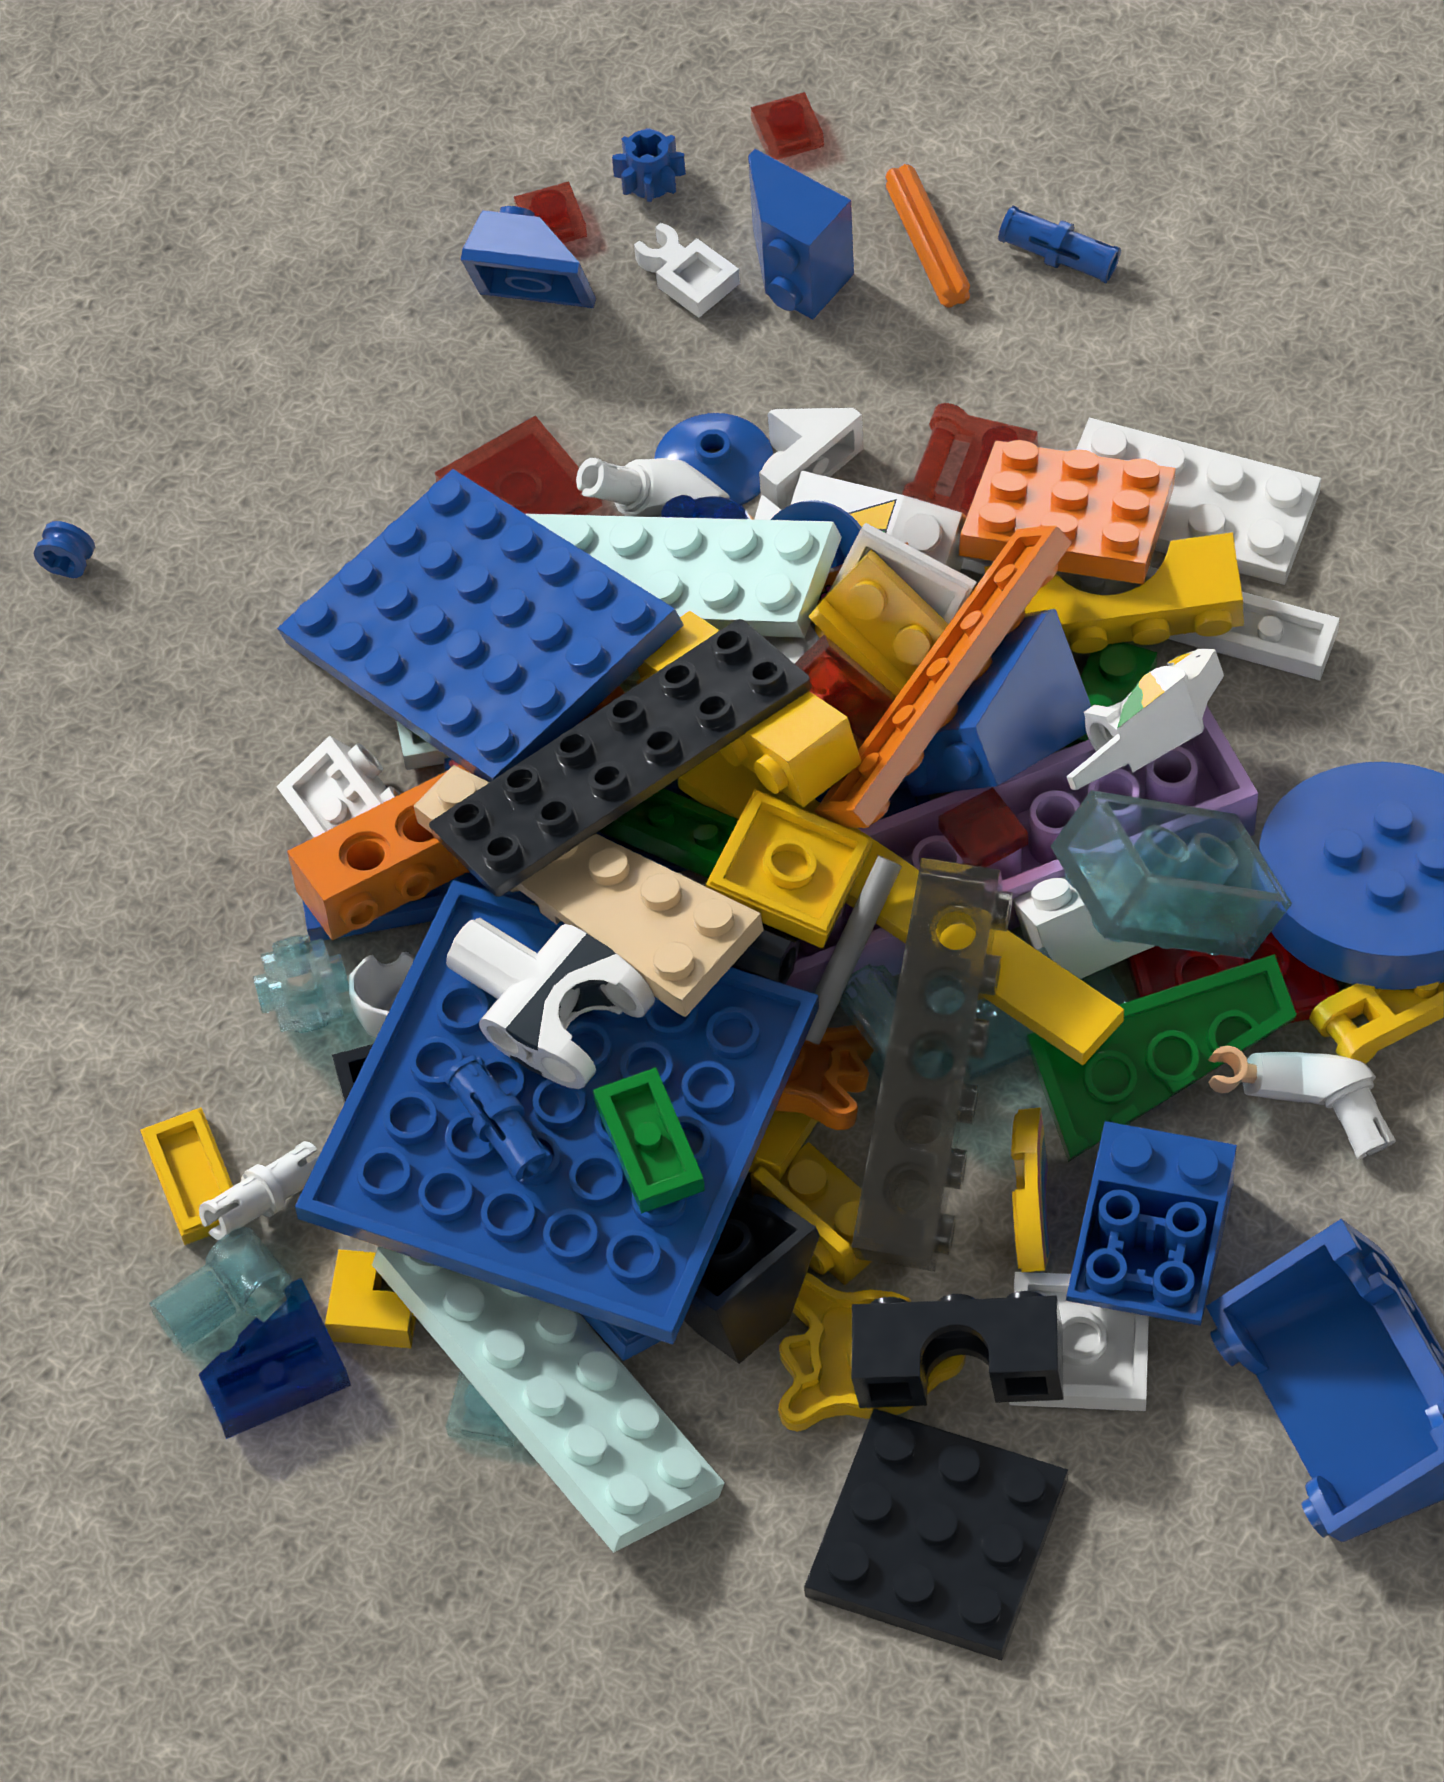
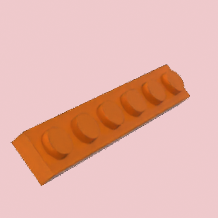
[815,525,1072,828]

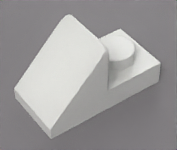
[759,408,863,510]

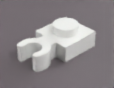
[634,223,740,318]

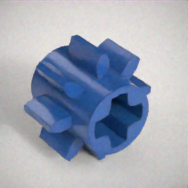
[612,128,686,202]

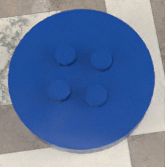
[1256,762,1444,990]

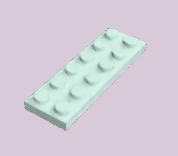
[526,514,842,638]
[372,1247,725,1553]

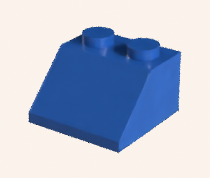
[748,149,854,320]

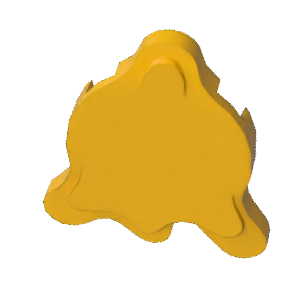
[778,1273,966,1432]

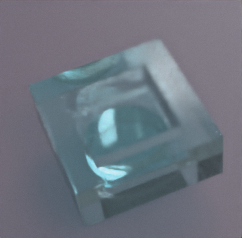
[445,1370,516,1447]

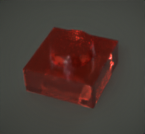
[751,92,824,160]
[514,181,587,243]

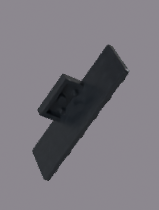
[429,619,812,897]

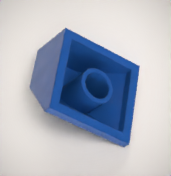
[461,206,596,308]

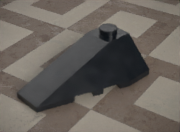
[684,1193,820,1364]

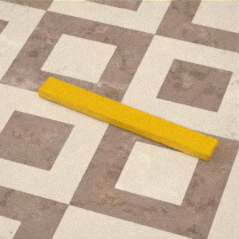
[678,751,1124,1066]

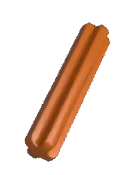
[885,164,970,308]

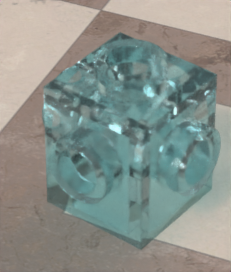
[253,935,349,1033]

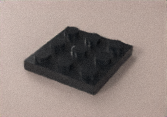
[804,1408,1068,1661]

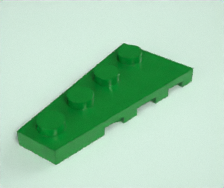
[1025,954,1297,1162]

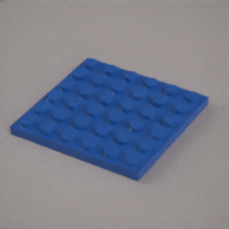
[295,880,819,1345]

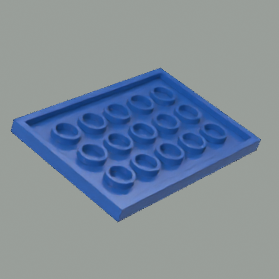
[277,469,684,782]

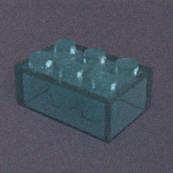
[1050,790,1292,959]

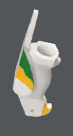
[1067,649,1224,790]

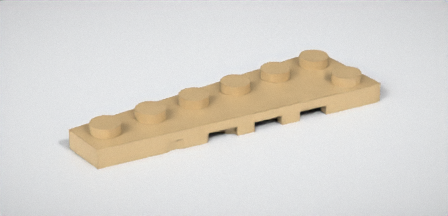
[414,765,764,1017]

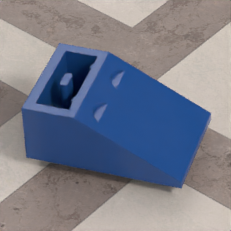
[1066,1121,1237,1326]

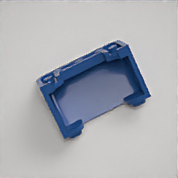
[1206,1219,1444,1542]

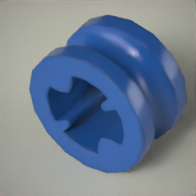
[33,521,95,578]

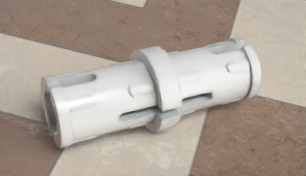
[199,1141,319,1241]

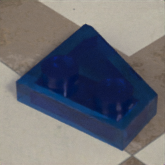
[198,1278,351,1439]

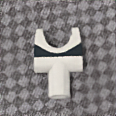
[446,918,655,1089]

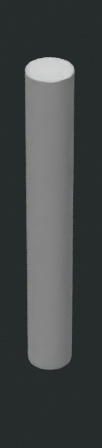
[806,855,902,1045]

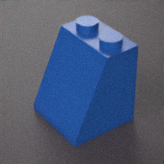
[905,609,1091,796]

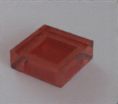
[938,787,1028,874]

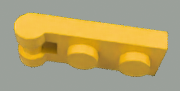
[1309,982,1444,1064]

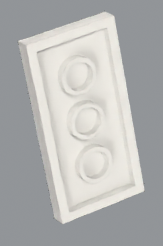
[1076,417,1321,585]

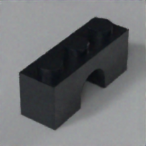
[851,1291,1064,1408]

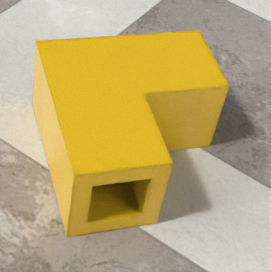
[325,1249,417,1349]

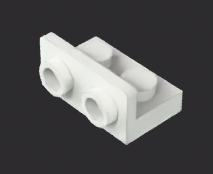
[277,736,401,837]

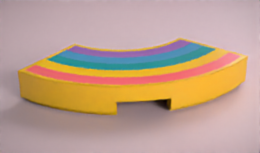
[1011,1107,1051,1272]

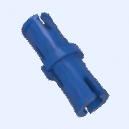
[998,205,1121,283]
[445,1055,553,1183]

